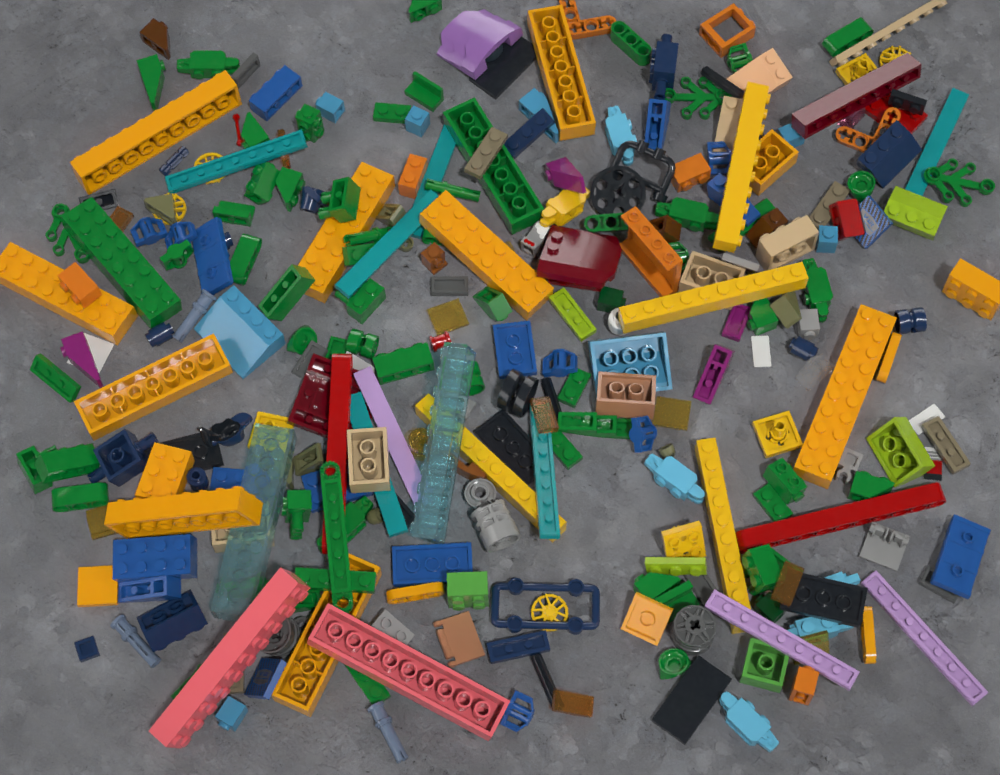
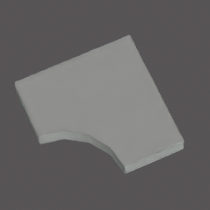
[721,253,760,274]

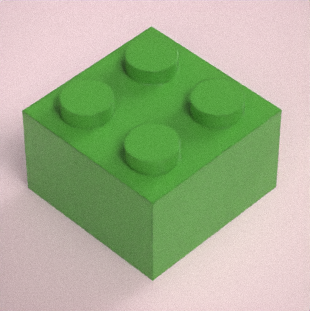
[447,571,489,611]
[739,638,789,693]

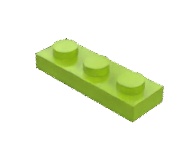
[549,288,597,342]
[645,557,707,576]

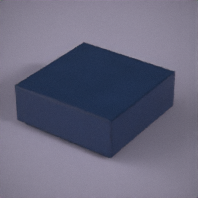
[74,636,100,663]

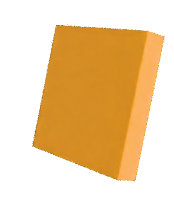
[77,565,118,607]
[621,592,673,646]

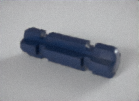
[159,146,189,176]

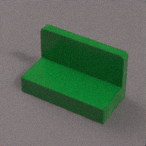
[404,71,444,112]
[212,201,255,227]
[654,580,700,624]

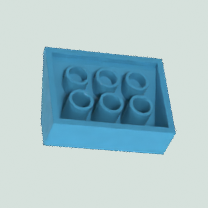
[194,285,286,379]
[588,331,673,399]

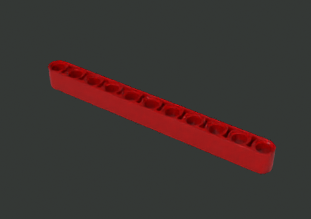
[322,353,353,555]
[735,482,946,554]

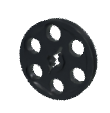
[591,165,646,221]

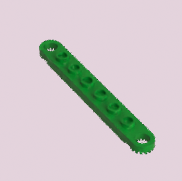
[320,461,354,613]

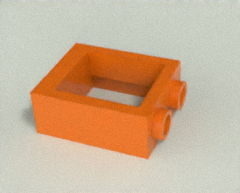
[699,3,756,58]

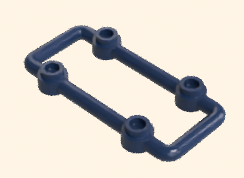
[491,578,600,635]

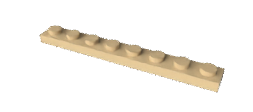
[829,0,948,67]

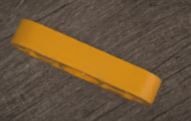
[876,332,902,383]
[386,582,445,604]
[861,606,876,664]

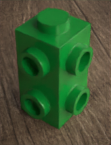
[295,103,325,143]
[244,162,280,205]
[763,458,807,505]

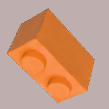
[671,153,711,193]
[398,154,428,199]
[57,262,102,309]
[788,666,819,706]

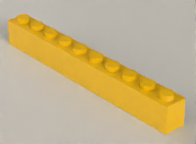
[712,81,771,253]
[618,262,808,334]
[415,393,567,543]
[695,437,751,634]

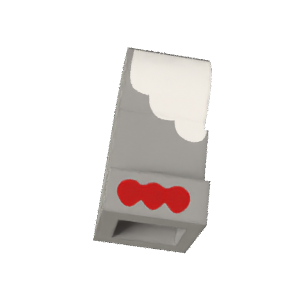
[521,220,551,258]

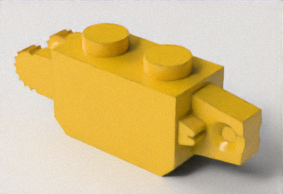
[539,187,591,227]

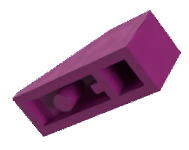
[545,157,586,194]
[60,331,104,388]
[693,344,735,405]

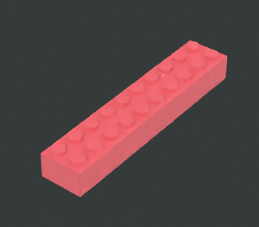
[149,567,311,749]
[307,603,510,741]

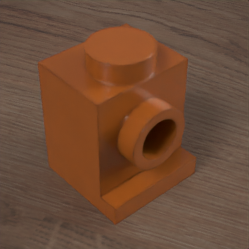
[421,242,448,275]

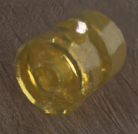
[408,428,435,461]

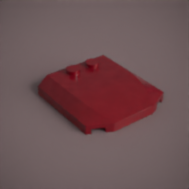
[537,225,622,289]
[287,353,372,438]

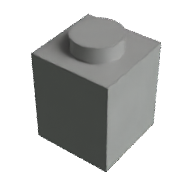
[797,309,820,340]

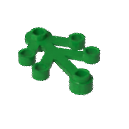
[664,77,732,120]
[923,158,995,207]
[45,203,90,264]

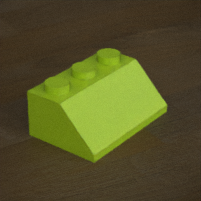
[884,186,948,241]
[866,417,935,488]

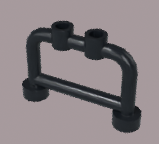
[610,140,676,203]

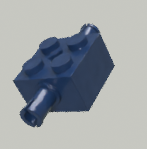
[649,34,679,100]
[87,429,159,487]

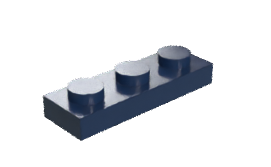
[504,108,556,158]
[487,630,550,664]

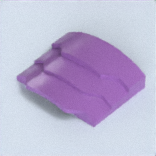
[437,9,523,80]

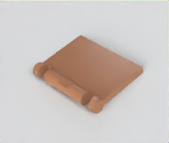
[433,611,485,668]

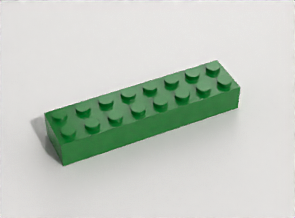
[443,97,544,235]
[61,197,182,329]

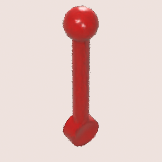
[233,114,243,146]

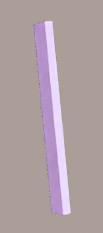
[353,366,434,511]
[860,570,988,707]
[704,589,860,691]

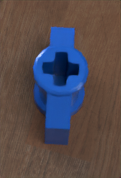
[707,141,732,176]
[130,217,168,247]
[164,221,198,249]
[542,349,578,377]
[629,415,657,453]
[500,690,535,732]

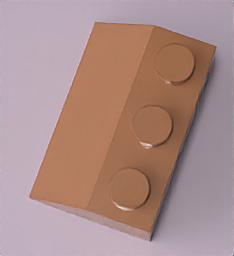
[596,371,656,420]

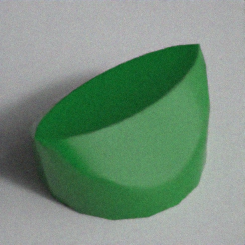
[847,171,875,203]
[287,325,317,355]
[659,648,691,680]

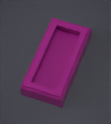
[721,304,751,342]

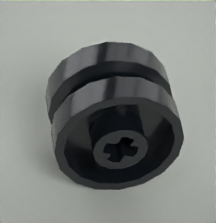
[497,369,539,418]

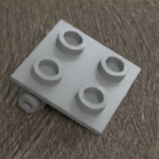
[859,522,910,571]
[371,609,414,645]

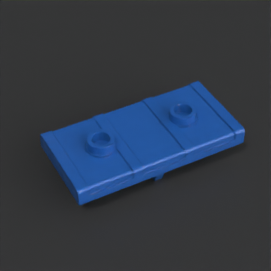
[192,217,234,295]
[930,514,991,599]

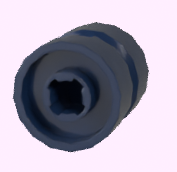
[894,307,927,334]

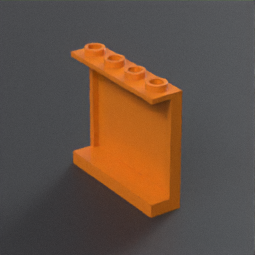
[620,206,683,297]

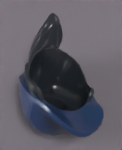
[197,413,253,447]

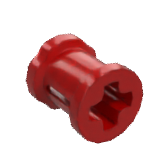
[429,331,452,353]

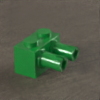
[318,177,361,223]
[335,278,386,324]
[16,445,58,494]
[281,490,312,540]
[741,544,785,596]

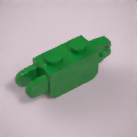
[177,50,240,79]
[655,197,719,232]
[802,258,833,323]
[317,496,374,552]

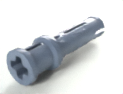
[172,289,217,343]
[110,614,161,668]
[367,701,409,764]

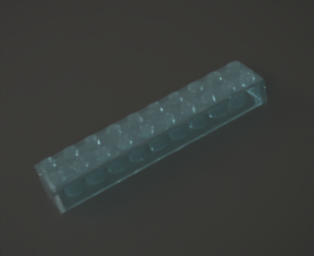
[410,342,476,544]
[211,423,297,622]

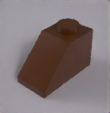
[139,18,171,60]
[745,208,788,250]
[649,215,682,243]

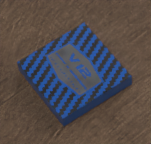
[855,196,893,249]
[244,658,287,700]

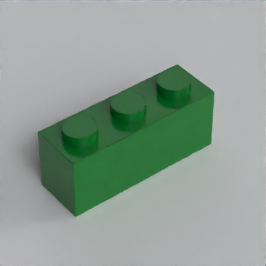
[258,264,315,321]
[372,343,435,385]
[34,444,100,484]

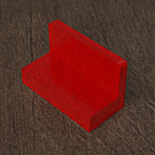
[829,199,864,241]

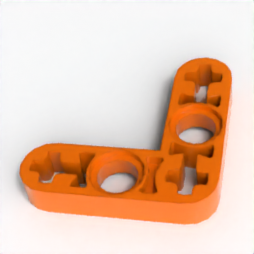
[559,0,616,40]
[835,107,901,153]

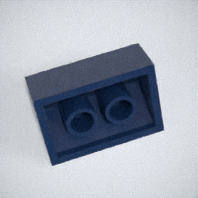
[857,120,922,189]
[136,589,208,652]

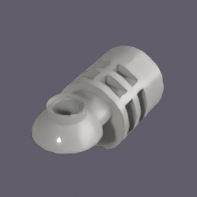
[464,478,521,553]

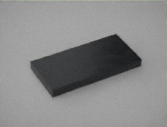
[469,37,537,100]
[474,409,535,485]
[145,433,224,471]
[779,569,868,628]
[651,655,732,745]

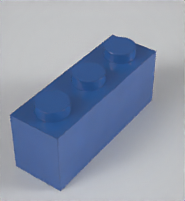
[249,65,303,121]

